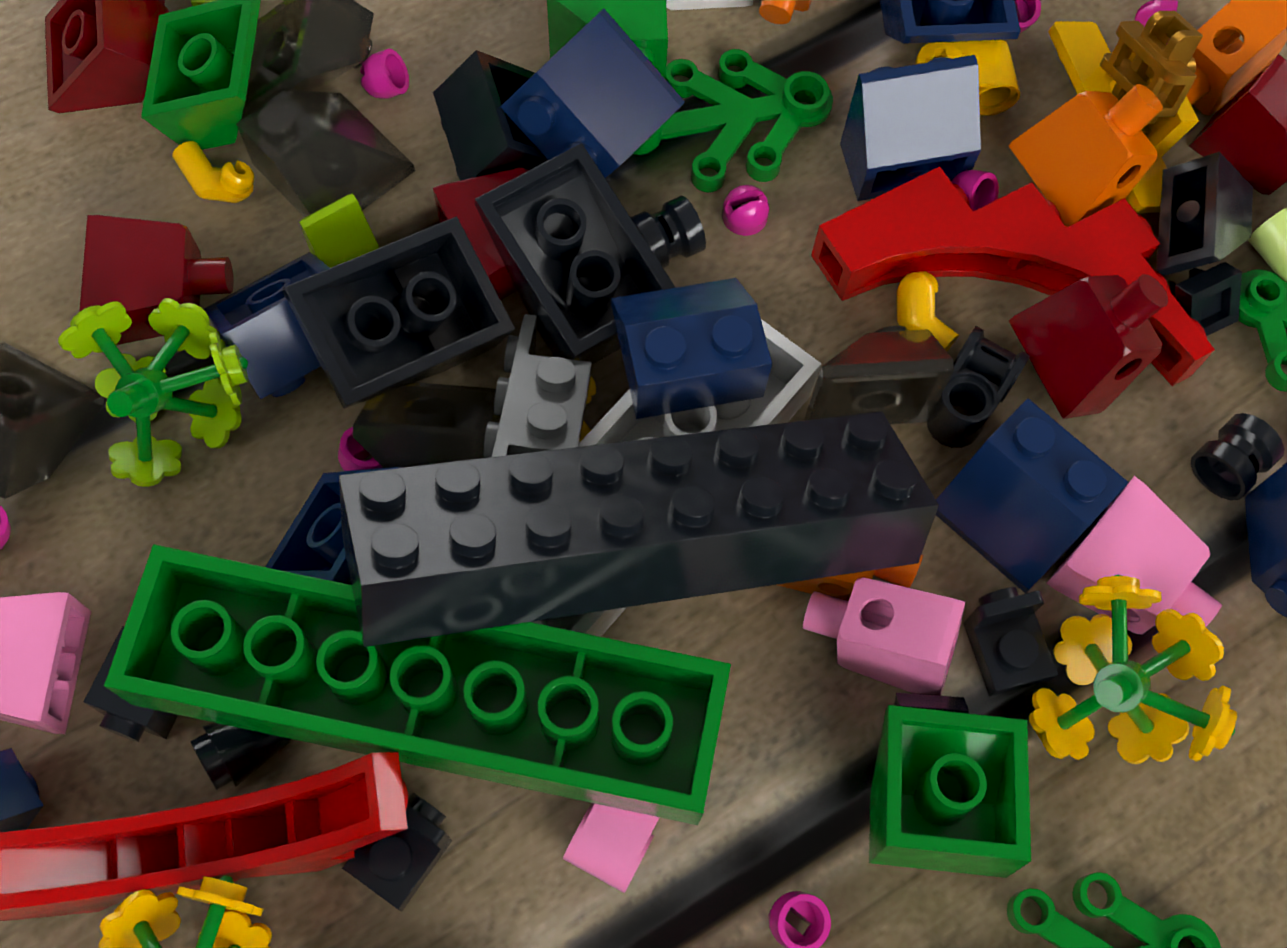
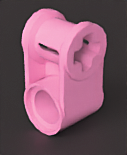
[563,803,660,893]

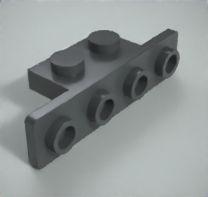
[483,314,592,458]

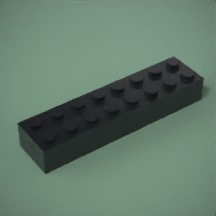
[339,411,939,647]

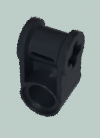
[926,326,1030,448]

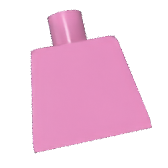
[1046,476,1222,635]
[803,577,965,696]
[0,592,91,734]

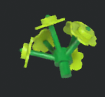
[58,298,248,487]

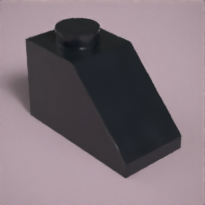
[1156,152,1253,276]

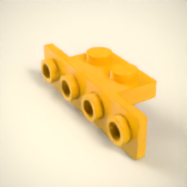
[1048,21,1199,214]

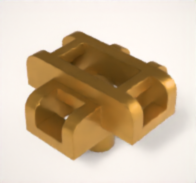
[1100,11,1203,124]

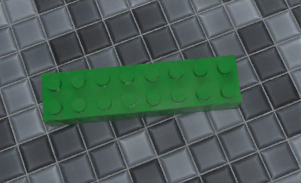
[104,544,731,825]

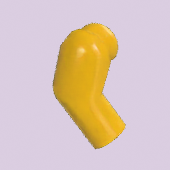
[172,141,255,203]
[897,271,959,358]

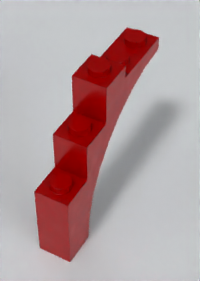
[811,166,1215,386]
[0,752,408,921]

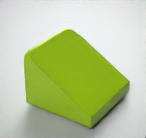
[299,193,379,268]

